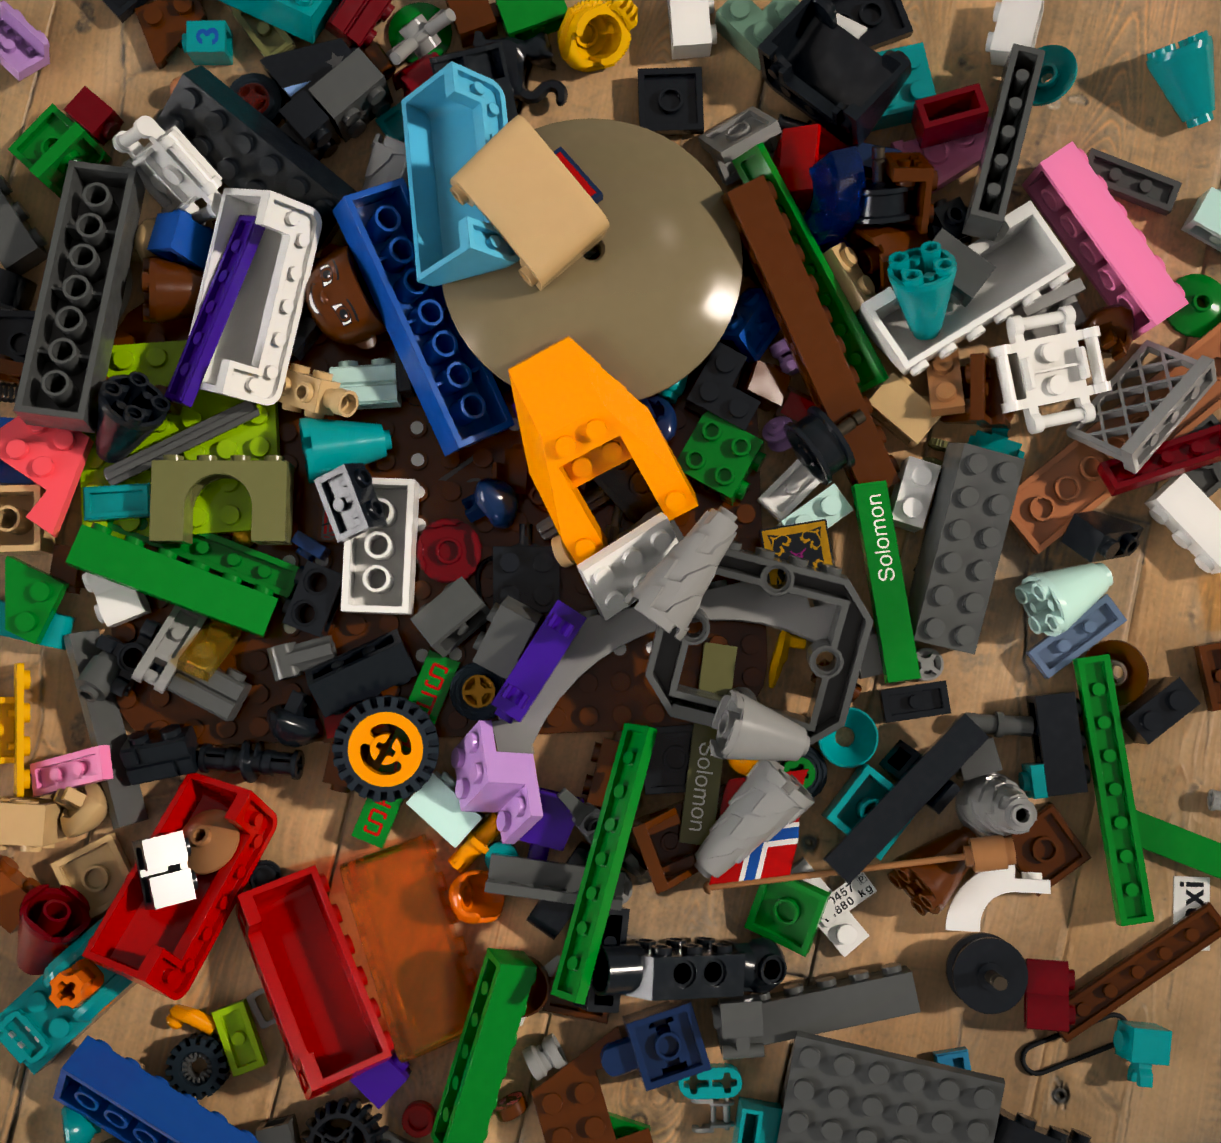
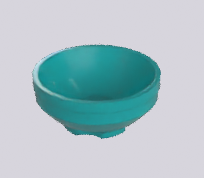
[817,707,879,768]

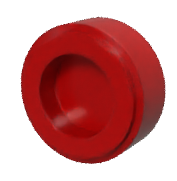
[402,1100,436,1138]

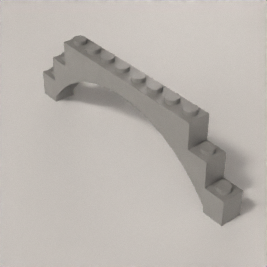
[492,579,883,754]

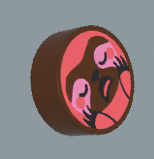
[493,1091,528,1122]

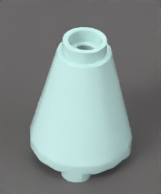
[1015,563,1113,637]

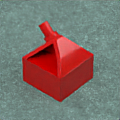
[772,123,848,214]

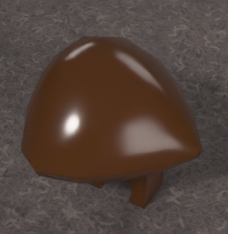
[1078,304,1135,362]

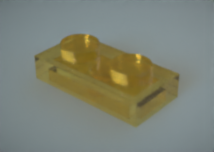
[177,619,241,682]

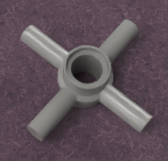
[386,8,456,65]

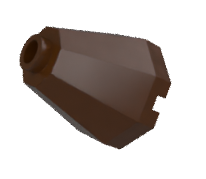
[847,224,931,294]

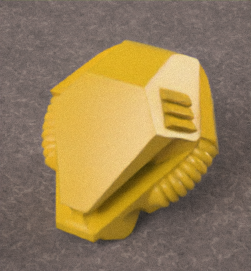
[557,0,638,72]

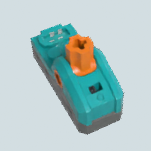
[0,917,137,1075]

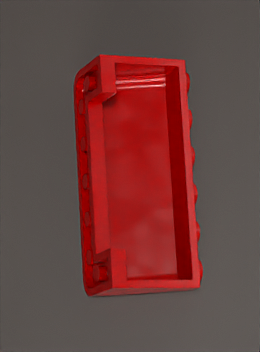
[81,773,277,1000]
[235,865,394,1101]

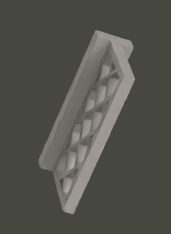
[1066,340,1217,474]

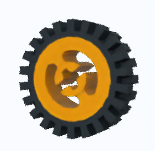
[332,695,439,802]

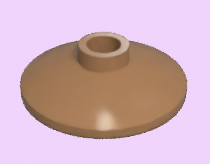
[181,809,240,875]

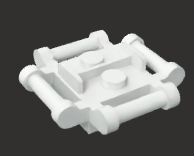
[112,115,223,226]
[989,305,1112,434]

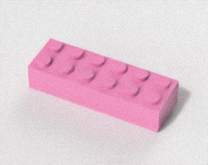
[1022,141,1189,340]

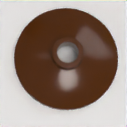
[1085,640,1149,706]

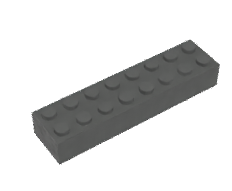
[13,160,146,433]

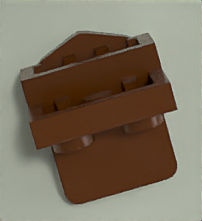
[939,353,1016,429]

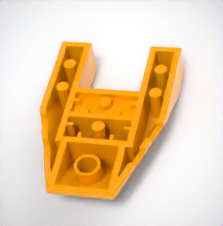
[508,336,699,565]

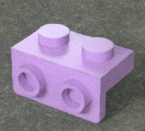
[0,0,50,81]

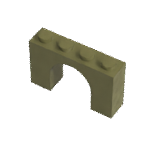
[149,454,294,545]

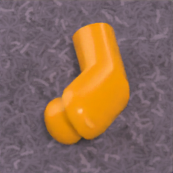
[166,1004,216,1035]

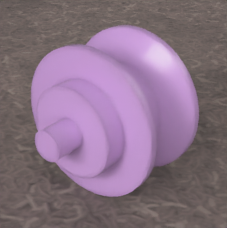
[762,416,793,452]

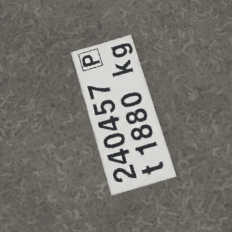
[821,872,877,928]

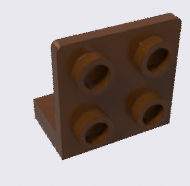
[884,152,938,234]

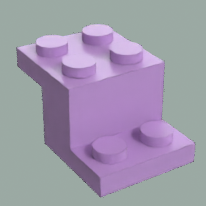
[451,720,543,844]

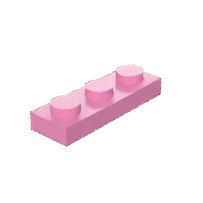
[30,745,114,797]

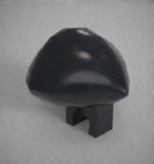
[267,690,323,748]

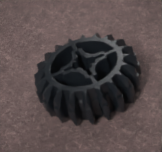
[300,1097,391,1143]

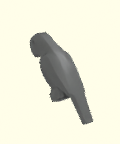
[556,787,648,877]

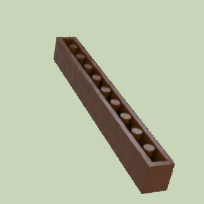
[721,175,901,488]

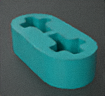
[678,1063,742,1099]

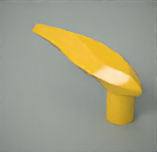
[769,630,806,688]

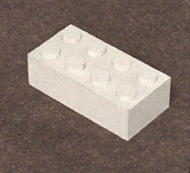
[341,477,420,615]

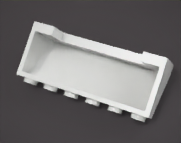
[188,188,322,406]
[856,200,1075,377]

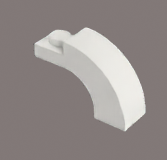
[945,865,1051,932]

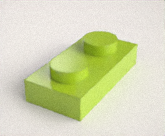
[211,998,268,1077]

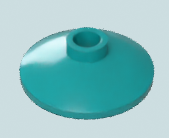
[1032,45,1078,106]

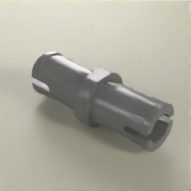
[965,711,1034,738]

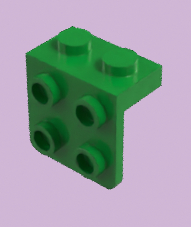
[677,412,767,505]

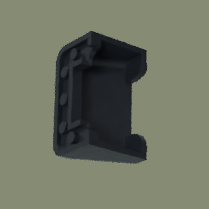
[757,0,911,149]

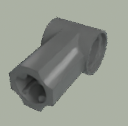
[267,635,338,682]

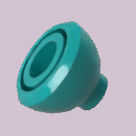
[61,1105,101,1143]

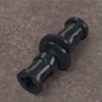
[198,739,305,783]

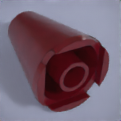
[17,884,91,975]

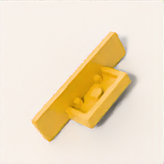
[0,663,31,797]

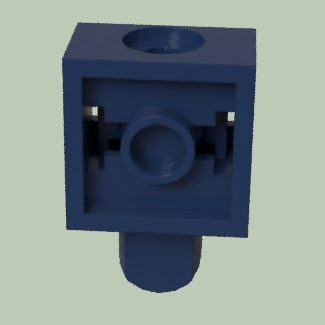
[600,999,711,1091]

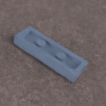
[1025,594,1127,679]

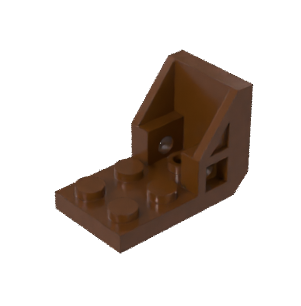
[632,783,727,894]

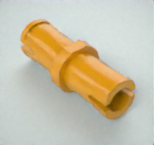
[448,813,500,874]

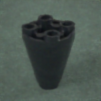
[95,371,171,463]

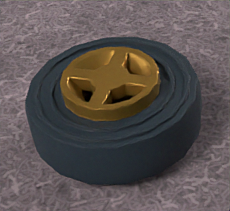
[450,662,506,721]

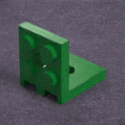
[8,103,112,198]

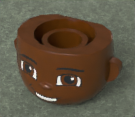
[305,244,387,349]

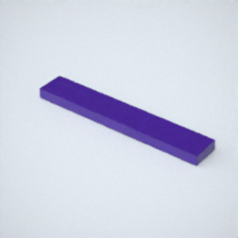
[164,215,265,407]

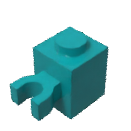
[1113,1020,1172,1088]

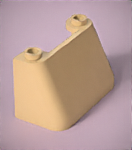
[450,115,609,291]

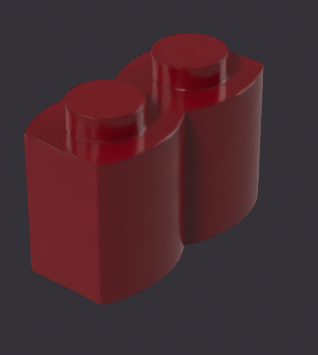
[1024,958,1076,1032]

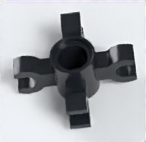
[95,619,178,697]

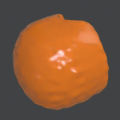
[449,870,505,924]

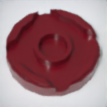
[416,518,482,584]

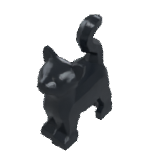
[473,31,568,107]

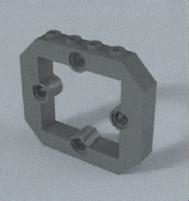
[645,540,874,745]

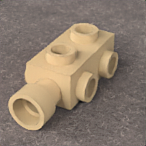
[278,363,359,419]

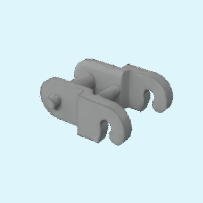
[691,1098,735,1133]

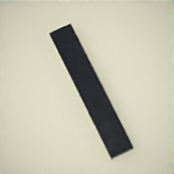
[823,713,989,884]

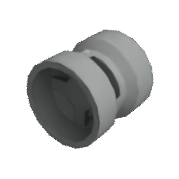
[522,1033,568,1081]

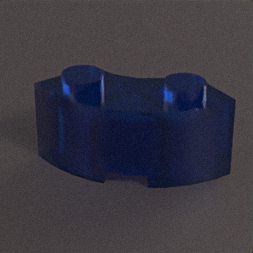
[803,146,865,245]

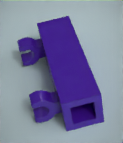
[491,600,587,724]

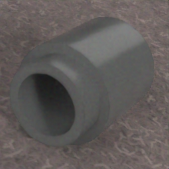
[75,651,121,702]

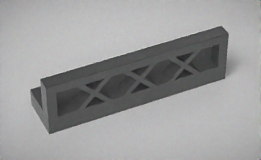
[484,853,625,911]

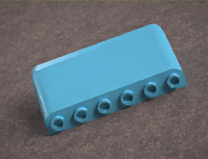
[401,61,520,287]

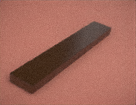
[1056,902,1221,1043]

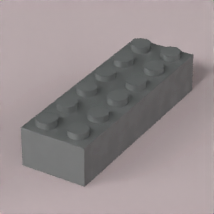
[907,442,1026,655]

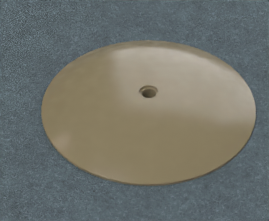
[442,118,743,401]

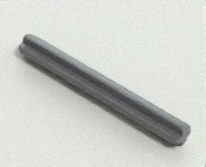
[103,401,260,485]

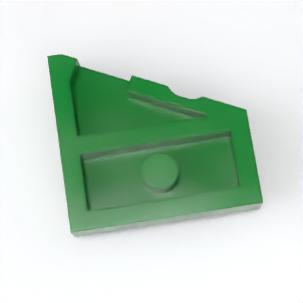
[5,556,69,644]

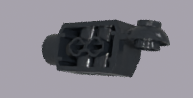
[590,937,787,1001]

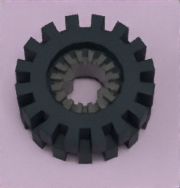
[165,1032,231,1100]

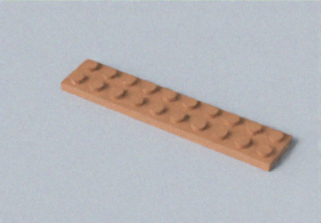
[1009,322,1221,555]

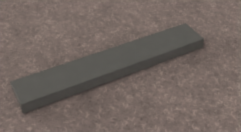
[63,629,149,829]

